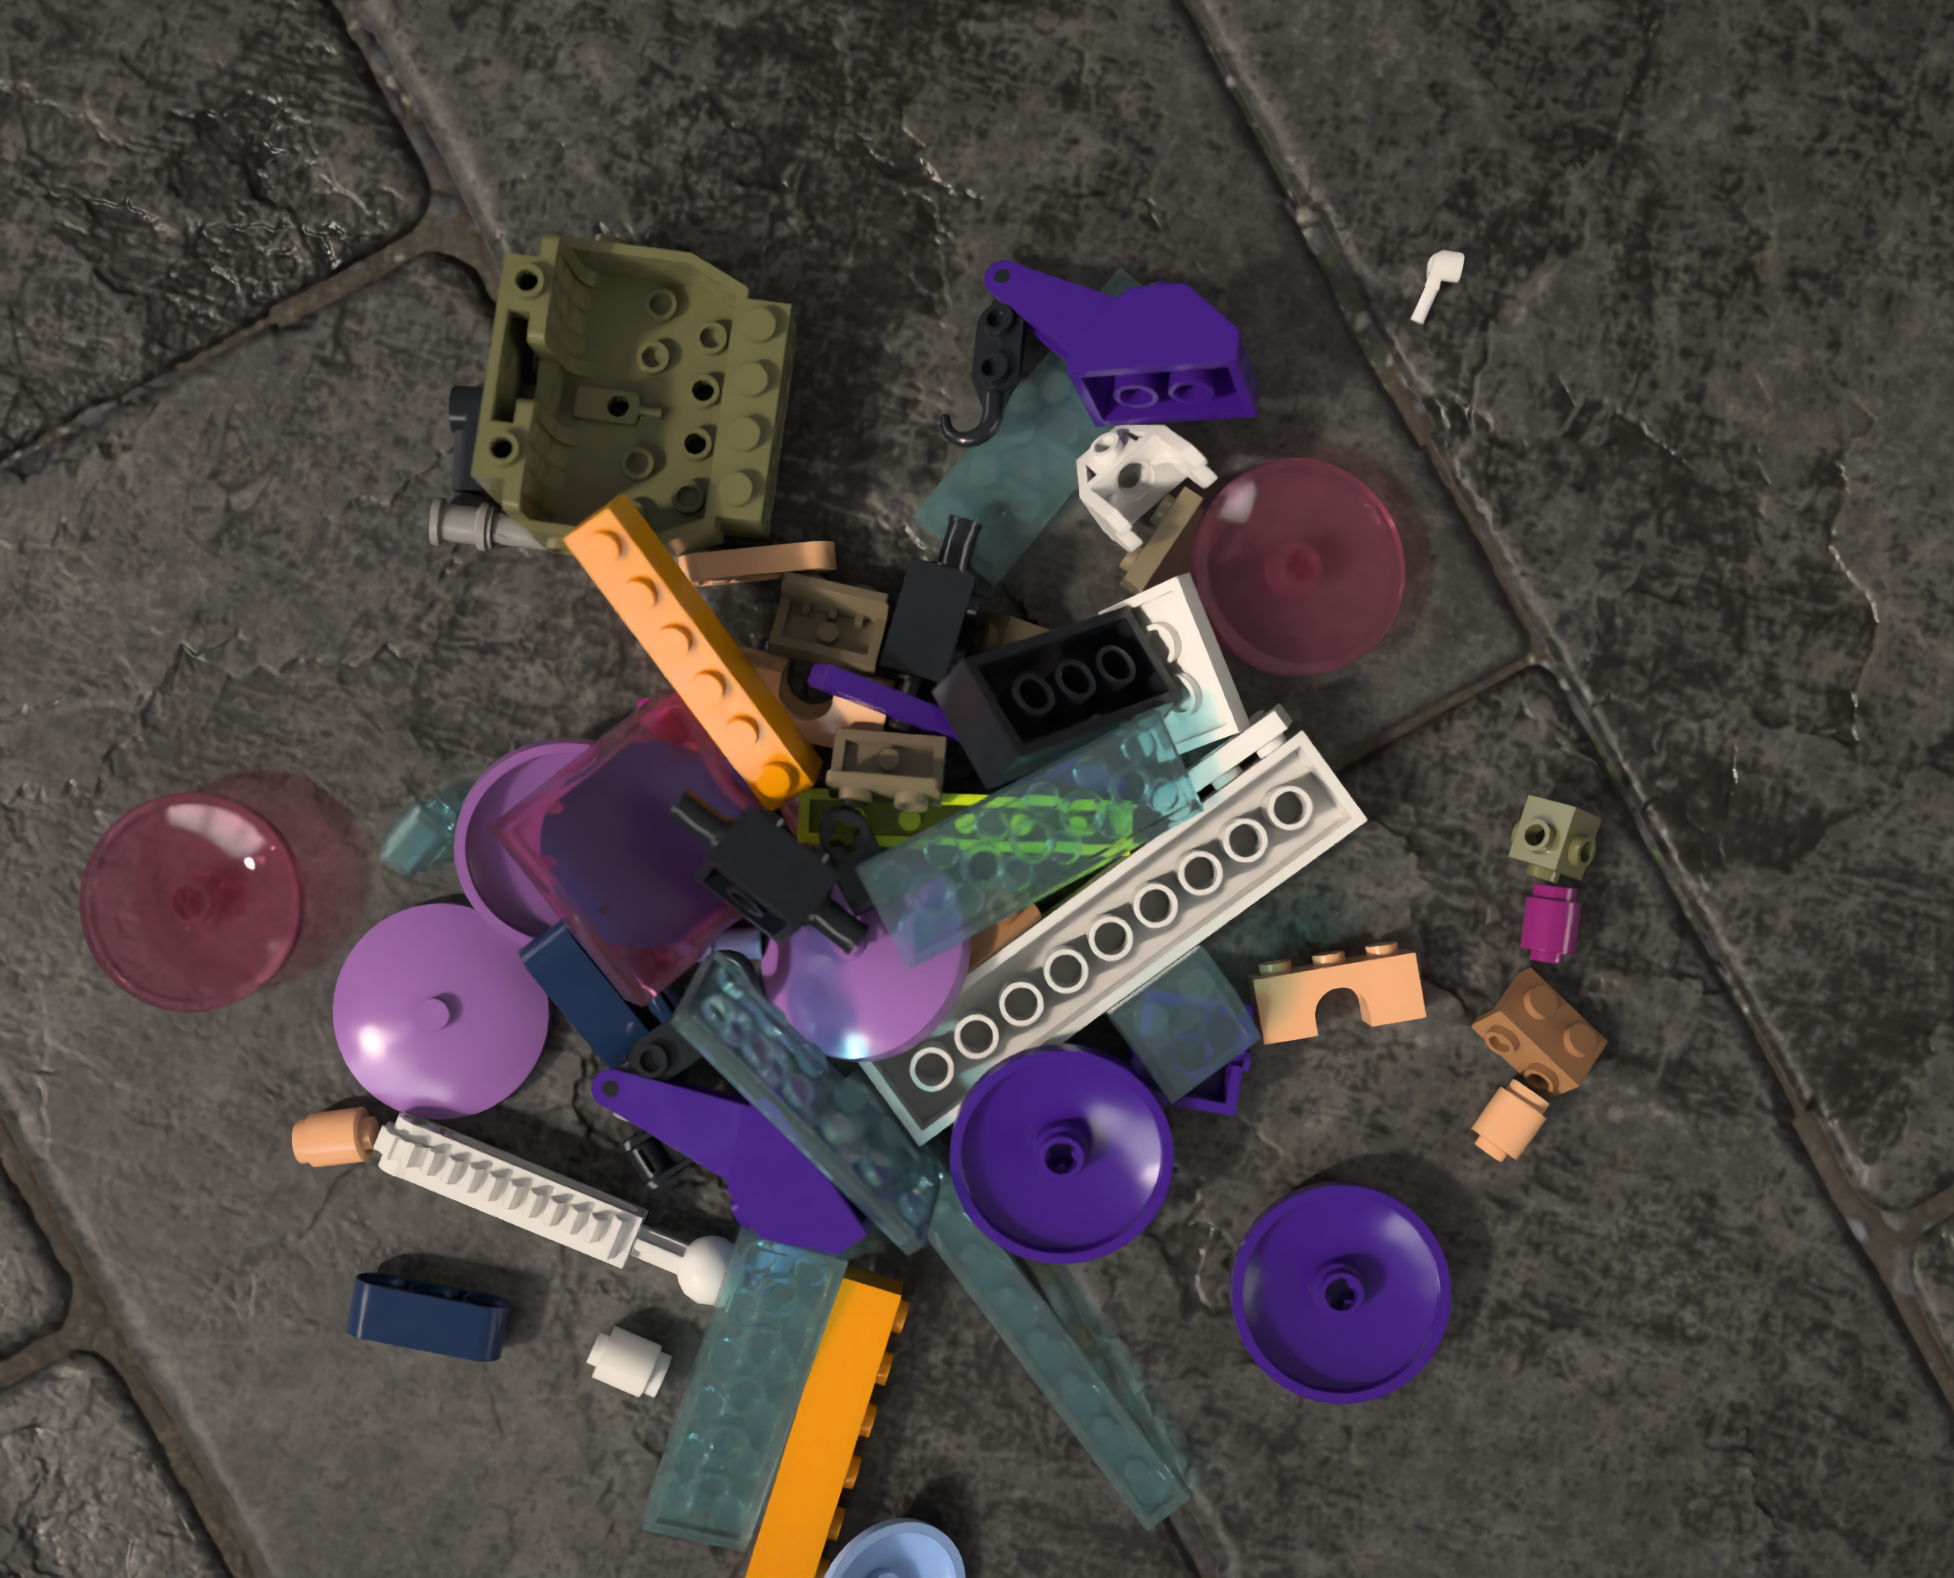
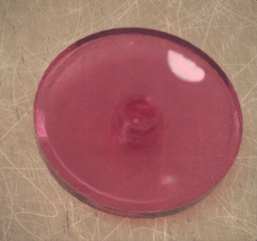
[1190,458,1405,678]
[79,793,306,1013]

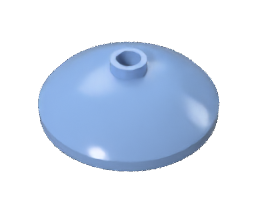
[824,1518,966,1578]

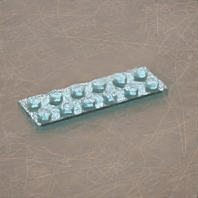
[912,267,1143,587]
[855,709,1204,970]
[670,950,943,1256]
[641,1226,848,1552]

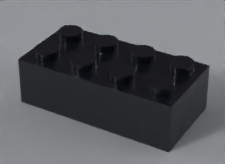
[932,606,1183,790]

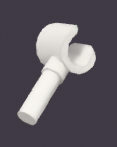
[1411,250,1464,324]

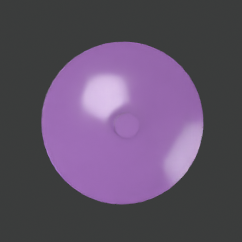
[454,737,609,949]
[761,846,971,1062]
[333,902,553,1120]

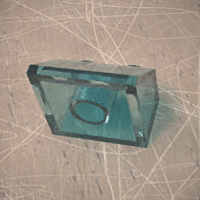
[1105,946,1262,1104]

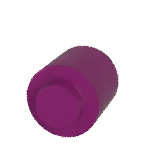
[1520,883,1582,964]

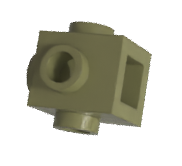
[1508,795,1601,884]

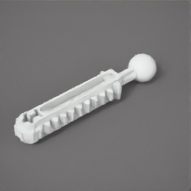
[373,1112,746,1305]

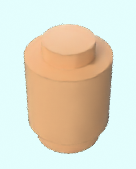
[1471,1079,1550,1163]
[292,1107,380,1168]

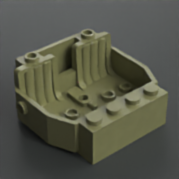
[471,233,798,558]

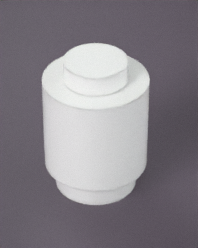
[586,1326,672,1398]

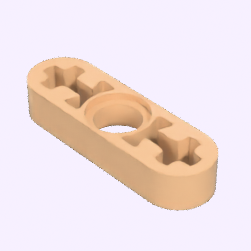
[678,541,837,587]

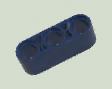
[518,917,656,1068]
[345,1272,511,1362]

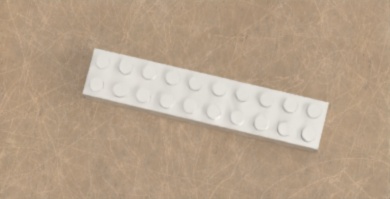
[858,730,1368,1147]

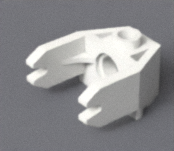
[1076,425,1218,552]

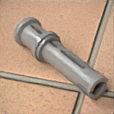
[429,497,546,551]

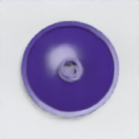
[950,1044,1174,1264]
[1230,1181,1451,1404]

